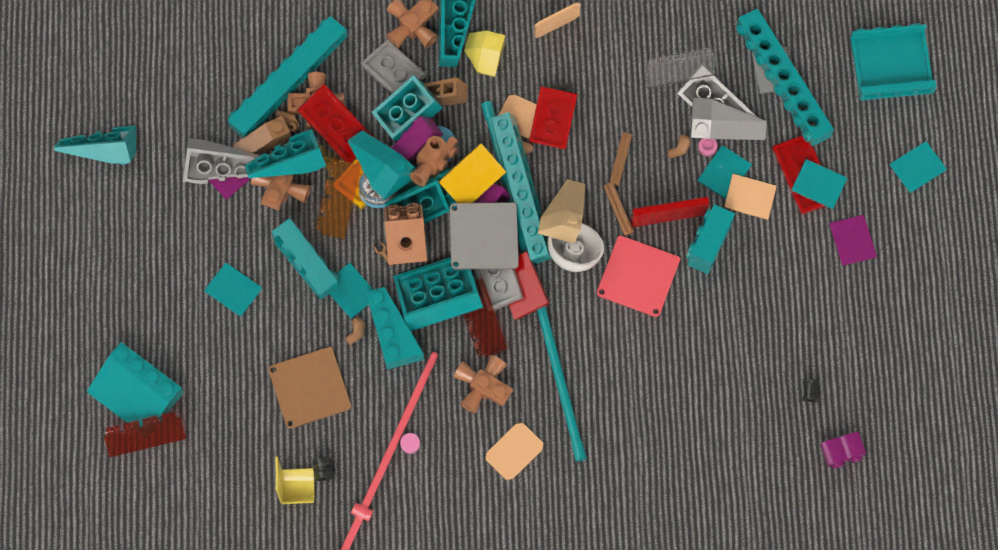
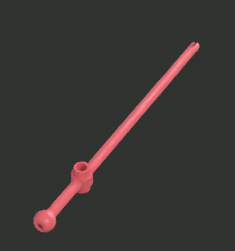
[338,352,438,550]

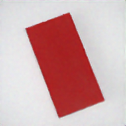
[296,84,373,165]
[772,135,825,215]
[630,197,710,227]

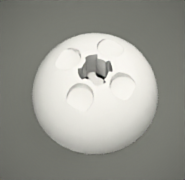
[548,223,604,272]

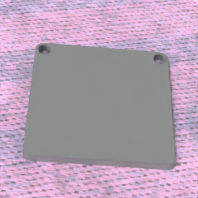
[450,203,518,270]

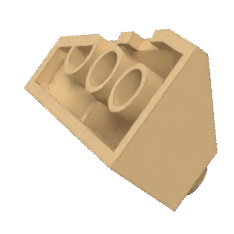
[538,179,585,244]

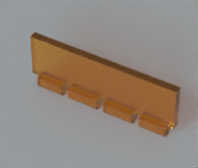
[315,160,362,239]

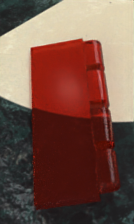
[463,278,508,357]
[104,411,186,457]

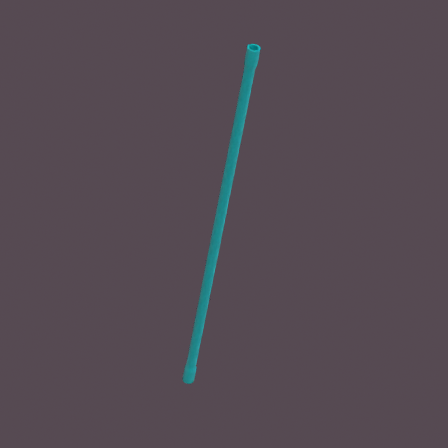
[481,101,587,462]

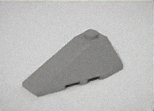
[677,64,757,117]
[690,97,767,140]
[183,138,260,184]

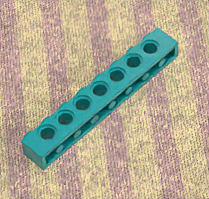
[736,9,834,147]
[491,112,552,264]

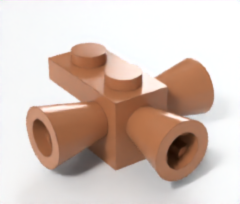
[386,0,439,49]
[288,72,345,132]
[410,136,458,186]
[251,174,311,210]
[454,355,513,414]

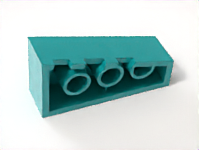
[438,0,476,68]
[271,218,339,300]
[366,287,424,370]

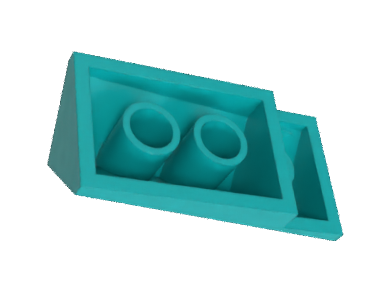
[384,168,456,223]

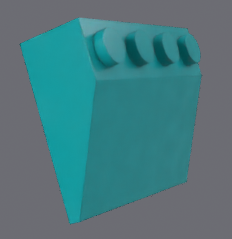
[393,257,483,331]
[86,342,184,438]

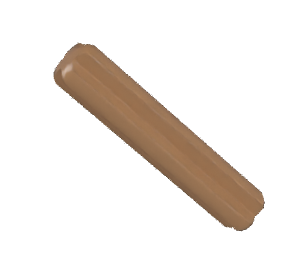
[610,132,632,186]
[604,182,633,235]

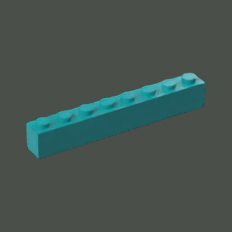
[227,16,348,138]

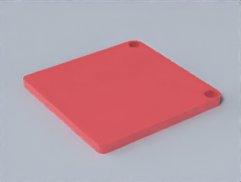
[597,236,680,317]

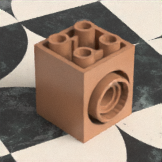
[384,203,427,265]

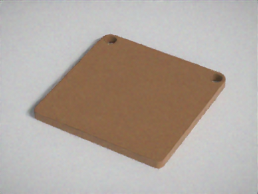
[269,347,352,429]

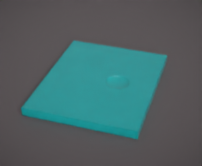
[889,141,947,193]
[697,145,752,199]
[791,159,847,209]
[204,263,263,317]
[329,263,373,319]

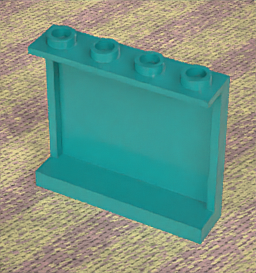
[850,23,937,101]

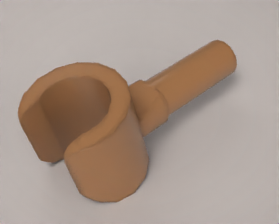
[373,241,394,267]

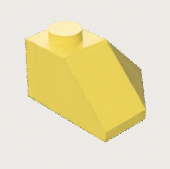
[464,31,505,77]

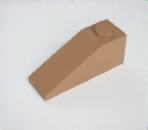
[425,77,468,105]
[232,116,291,155]

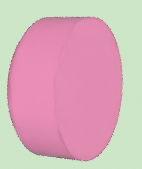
[698,138,717,156]
[400,433,420,454]

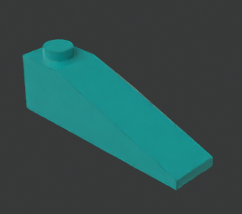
[54,125,137,165]
[244,129,326,178]
[348,130,414,200]

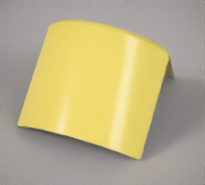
[275,457,314,504]

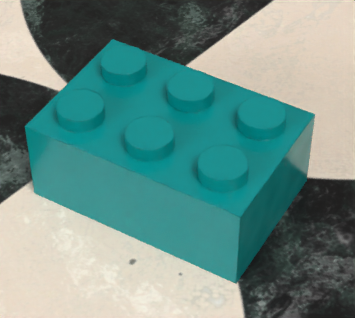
[372,75,443,142]
[686,204,735,274]

